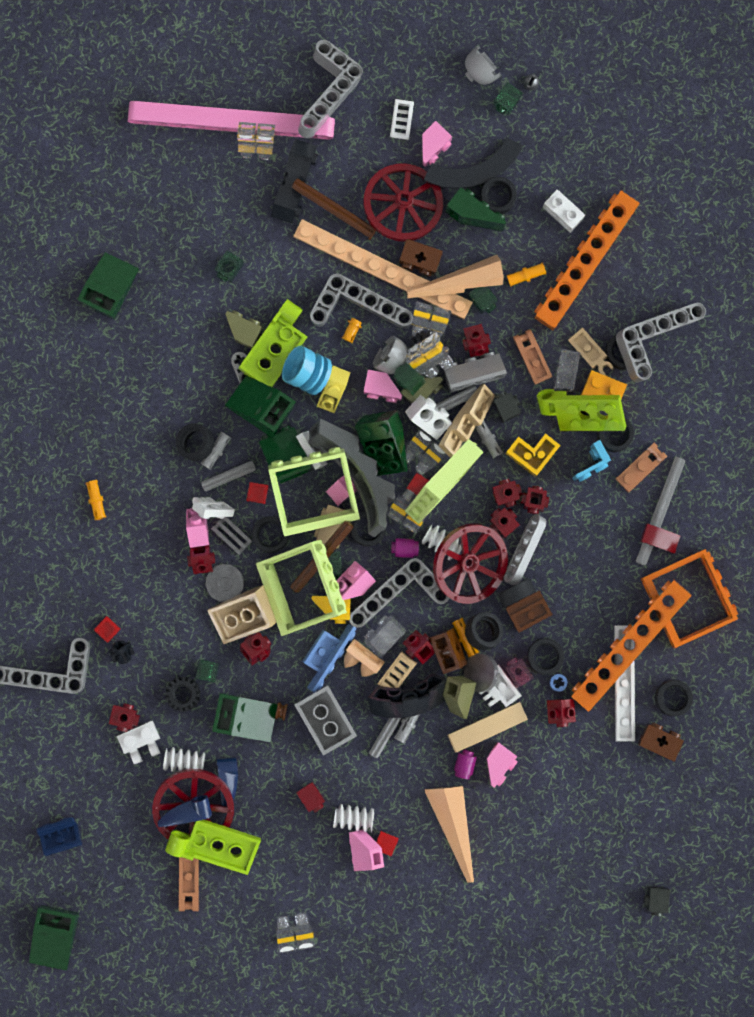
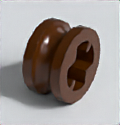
[275,702,288,721]

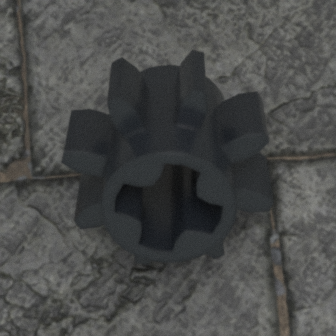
[109,640,135,664]

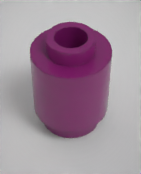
[391,538,419,558]
[454,750,477,779]

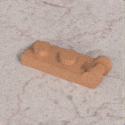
[513,329,553,385]
[615,442,667,493]
[179,857,199,911]

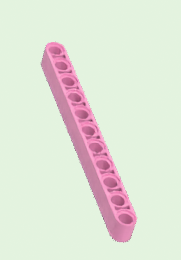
[128,101,335,140]

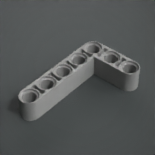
[298,40,363,138]
[310,274,413,329]
[616,303,706,383]
[350,558,449,628]
[0,638,90,694]

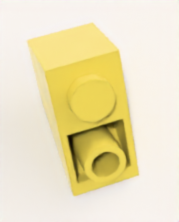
[317,366,351,413]

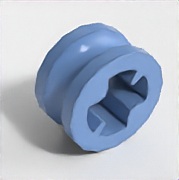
[550,674,568,691]

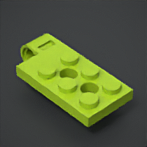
[238,299,307,387]
[537,389,626,431]
[165,820,261,875]

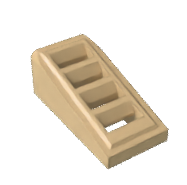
[378,652,417,688]

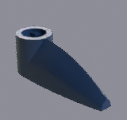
[217,757,238,814]
[158,795,212,827]

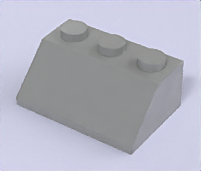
[443,352,507,393]
[295,686,357,755]

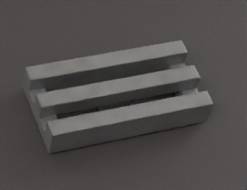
[211,517,252,555]

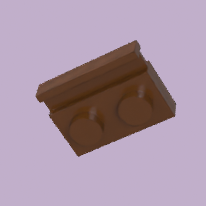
[505,590,553,633]

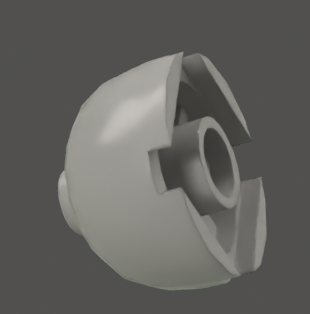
[465,46,501,85]
[373,336,409,375]

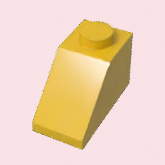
[312,596,351,624]

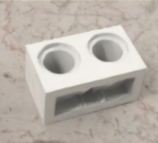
[543,190,585,233]
[405,395,452,440]

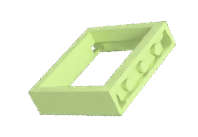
[405,439,483,524]
[268,447,360,536]
[256,540,347,636]

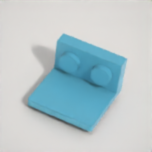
[572,440,611,482]

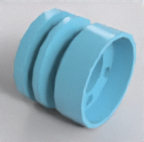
[282,345,332,395]

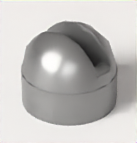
[524,74,539,90]

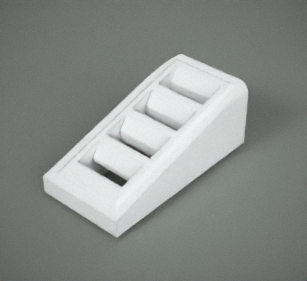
[390,99,414,140]

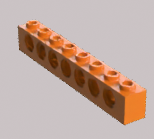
[534,191,640,331]
[571,580,692,712]

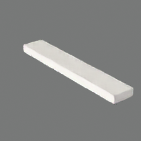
[614,625,635,741]

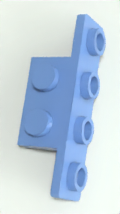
[302,624,357,693]

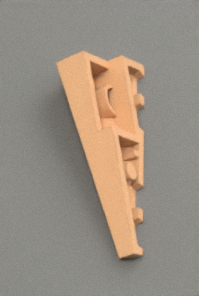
[407,255,504,298]
[425,785,474,883]

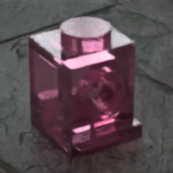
[505,657,534,688]

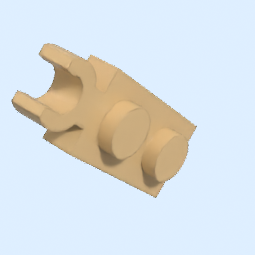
[568,328,614,376]

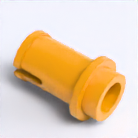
[342,318,362,344]

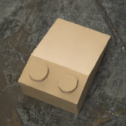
[207,585,276,644]

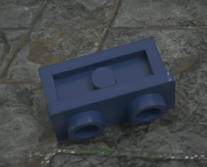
[36,817,82,857]

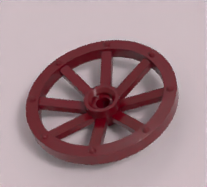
[363,164,443,241]
[433,523,508,604]
[152,769,234,840]

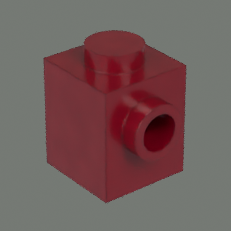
[296,781,326,813]

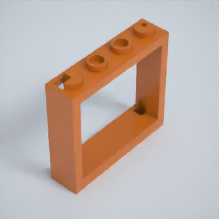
[640,549,738,648]

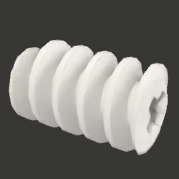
[422,525,462,561]
[163,747,205,772]
[333,804,374,833]

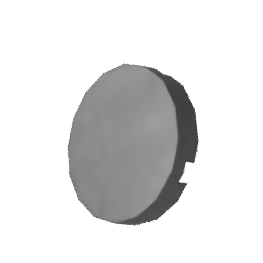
[205,564,244,602]
[464,654,498,692]

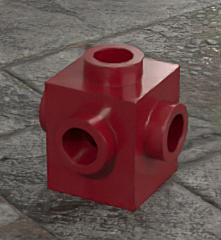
[462,324,491,357]
[492,479,522,508]
[521,486,549,514]
[489,508,520,538]
[187,545,216,574]
[403,630,435,664]
[240,632,271,666]
[547,699,576,727]
[109,703,140,732]

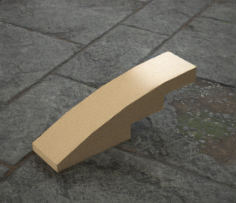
[438,384,495,458]
[447,702,528,753]

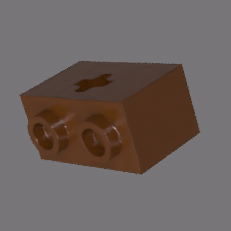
[399,239,443,277]
[430,628,468,674]
[637,722,684,762]

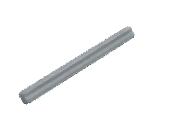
[636,457,685,565]

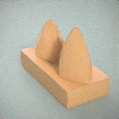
[344,639,385,677]

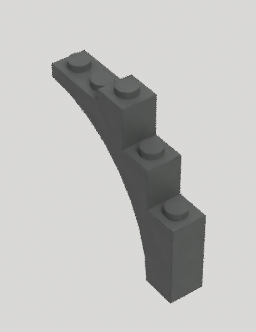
[309,419,395,537]

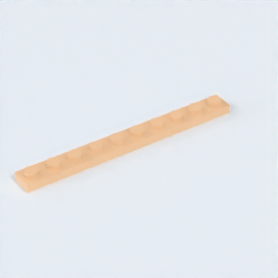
[294,220,473,320]

